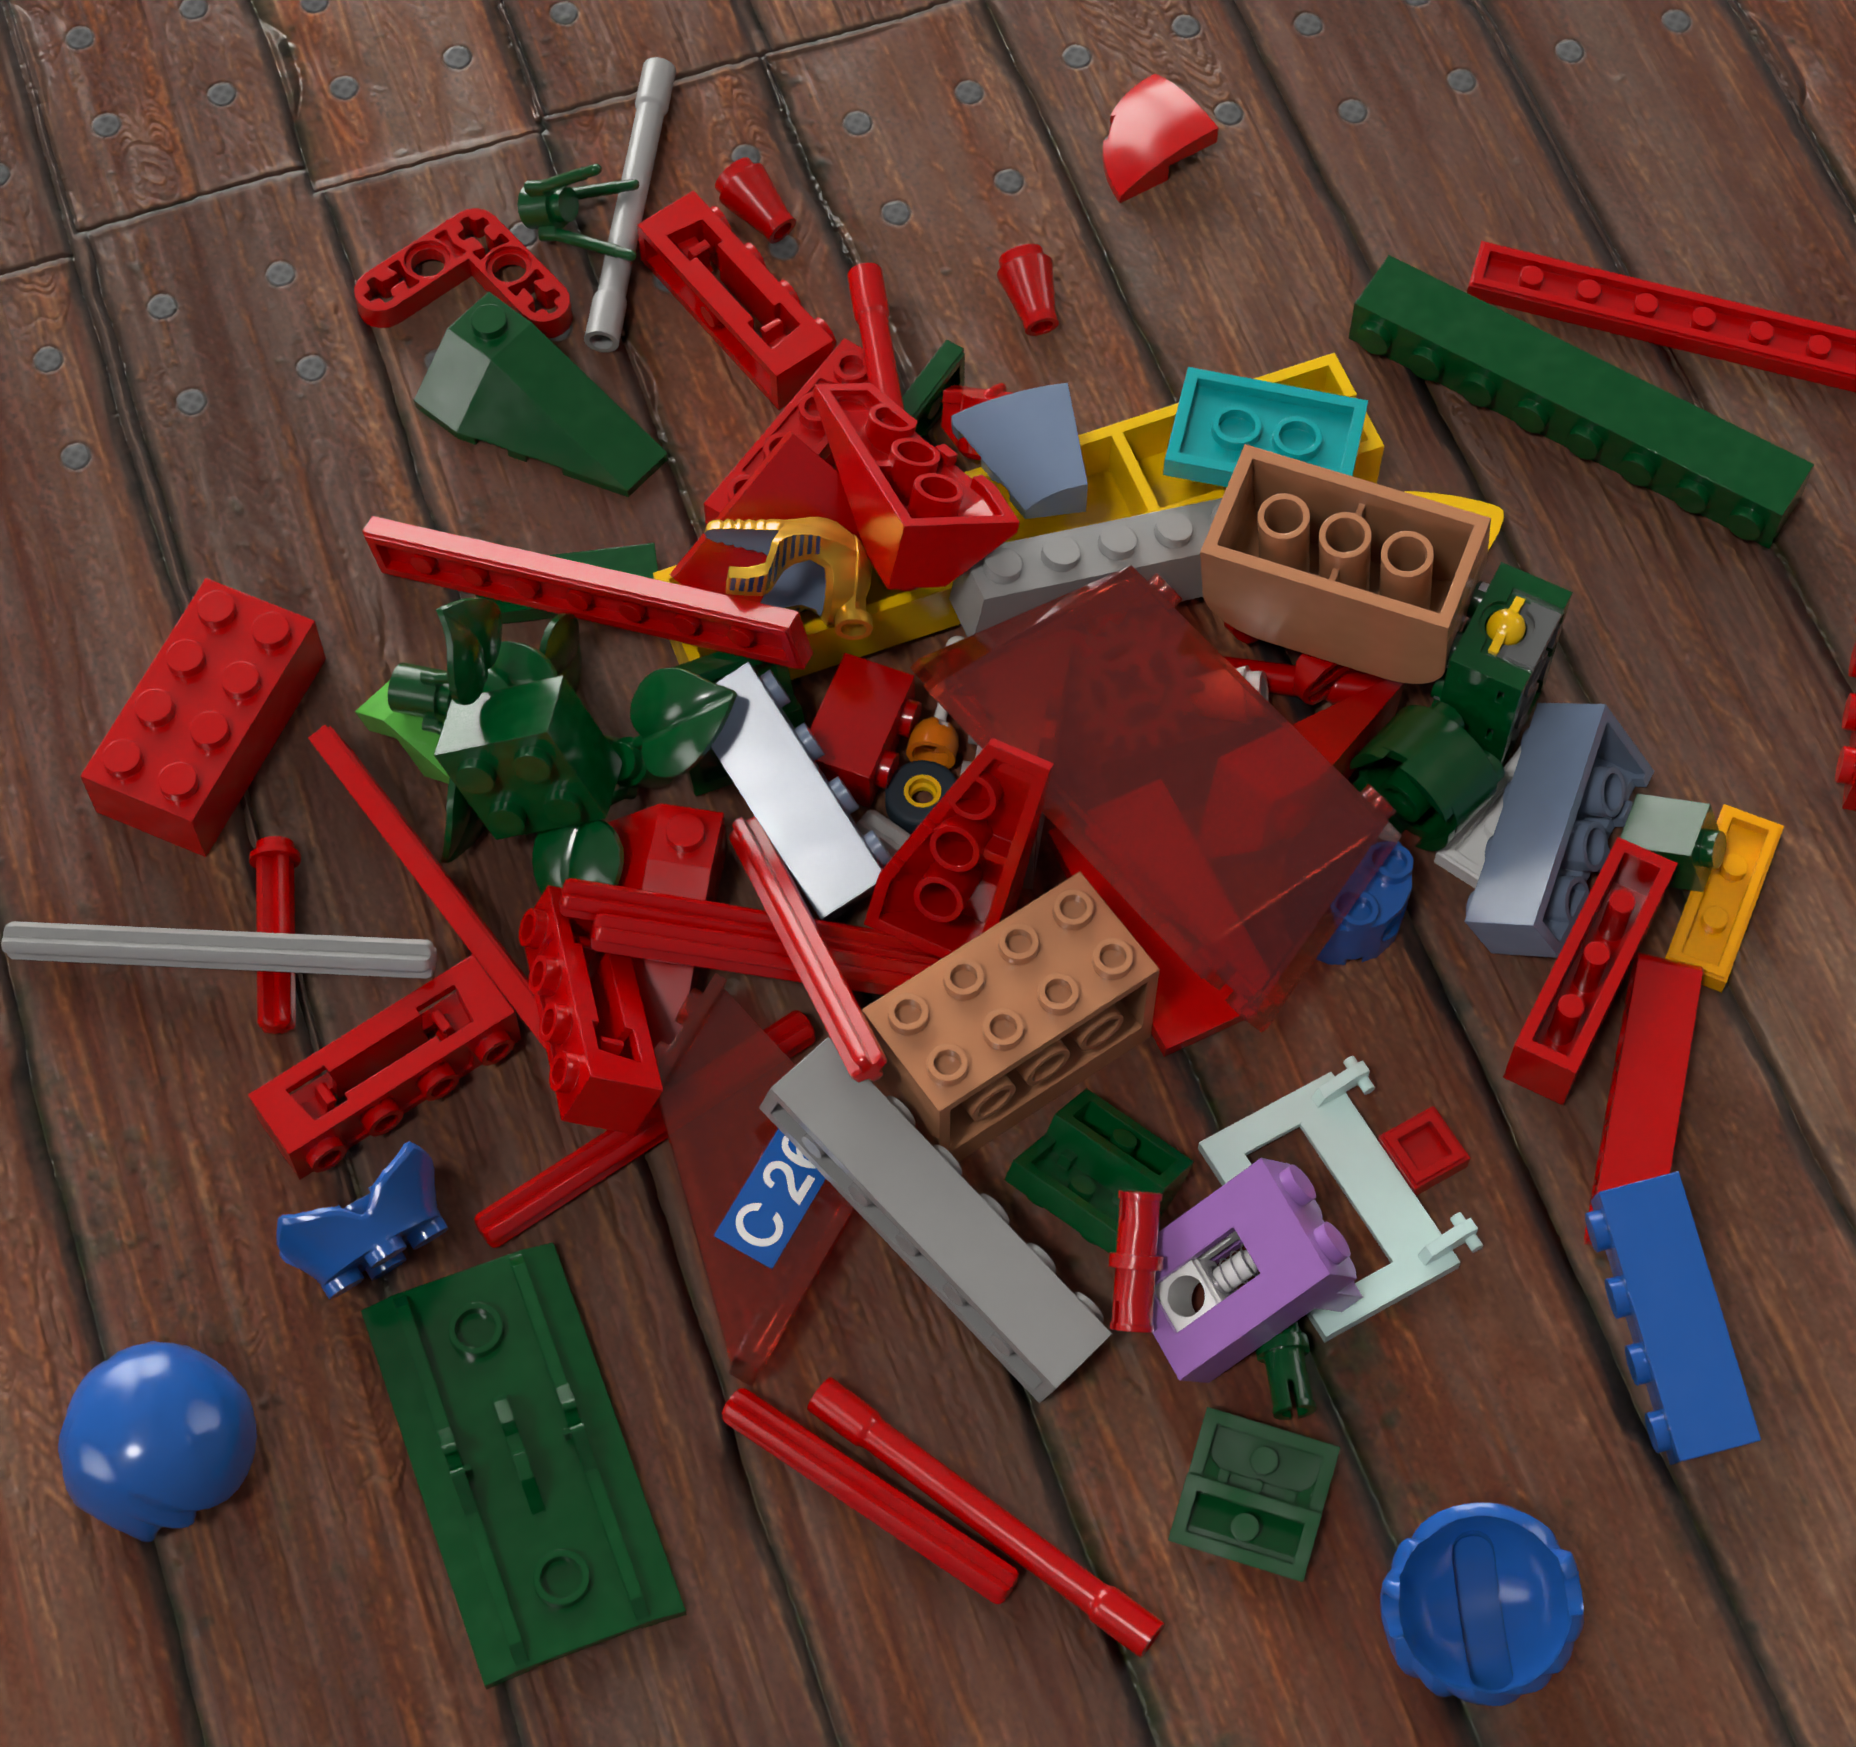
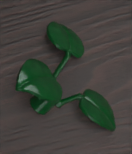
[388,597,582,863]
[482,641,737,895]

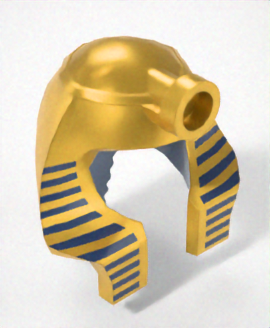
[704,517,873,640]

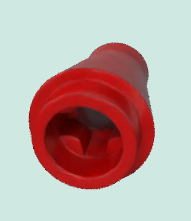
[715,157,796,244]
[996,244,1059,336]

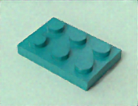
[1163,367,1368,487]

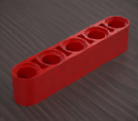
[1584,952,1703,1247]

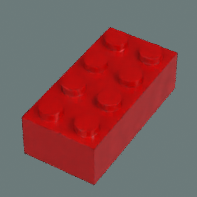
[80,578,326,857]

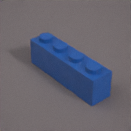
[1585,1171,1761,1465]

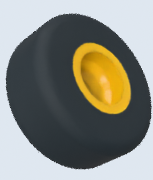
[885,760,957,834]

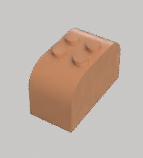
[1200,444,1491,684]

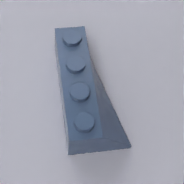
[1464,703,1654,958]

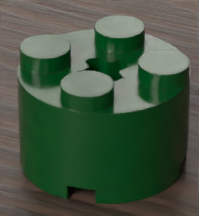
[1350,702,1505,851]

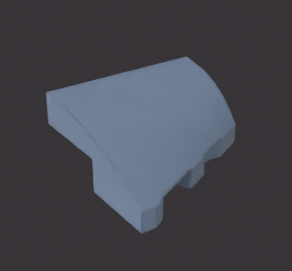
[951,383,1088,519]

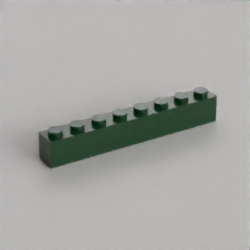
[1348,255,1814,549]

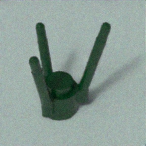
[517,164,639,261]

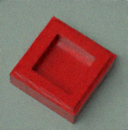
[1378,1106,1471,1196]

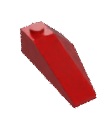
[813,383,1020,591]

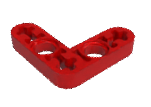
[354,208,573,339]

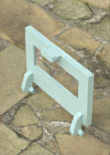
[1198,1056,1483,1343]

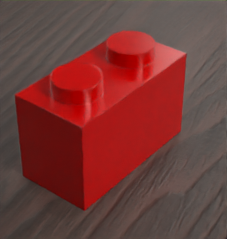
[810,653,922,808]

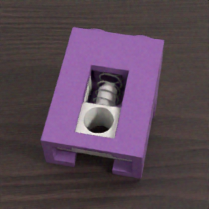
[1152,1158,1363,1383]

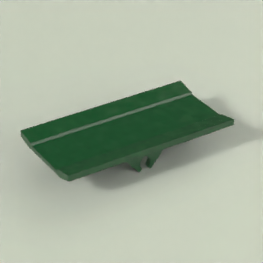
[361,1243,687,1690]

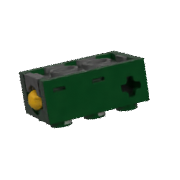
[1430,562,1573,767]

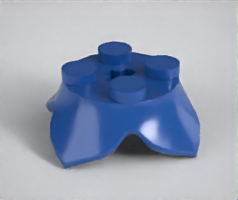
[276,1141,449,1300]

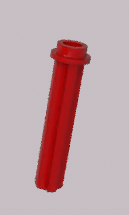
[249,836,301,1035]

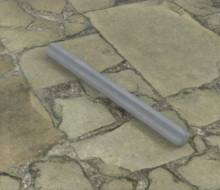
[1,921,437,979]

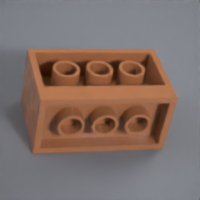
[862,872,1160,1162]

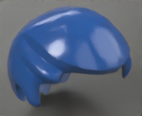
[58,1341,257,1542]
[1380,1502,1584,1706]

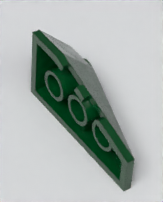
[414,292,669,497]

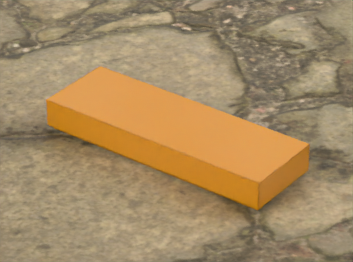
[1665,804,1784,993]

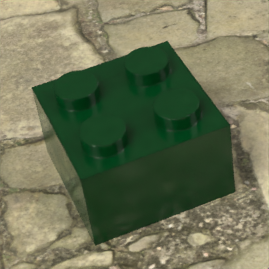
[434,675,622,840]

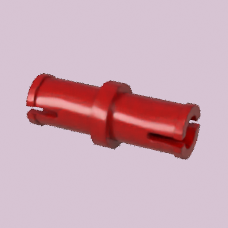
[1109,1191,1164,1333]

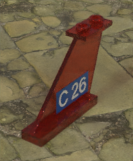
[653,973,856,1387]

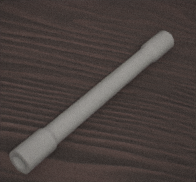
[584,57,676,352]

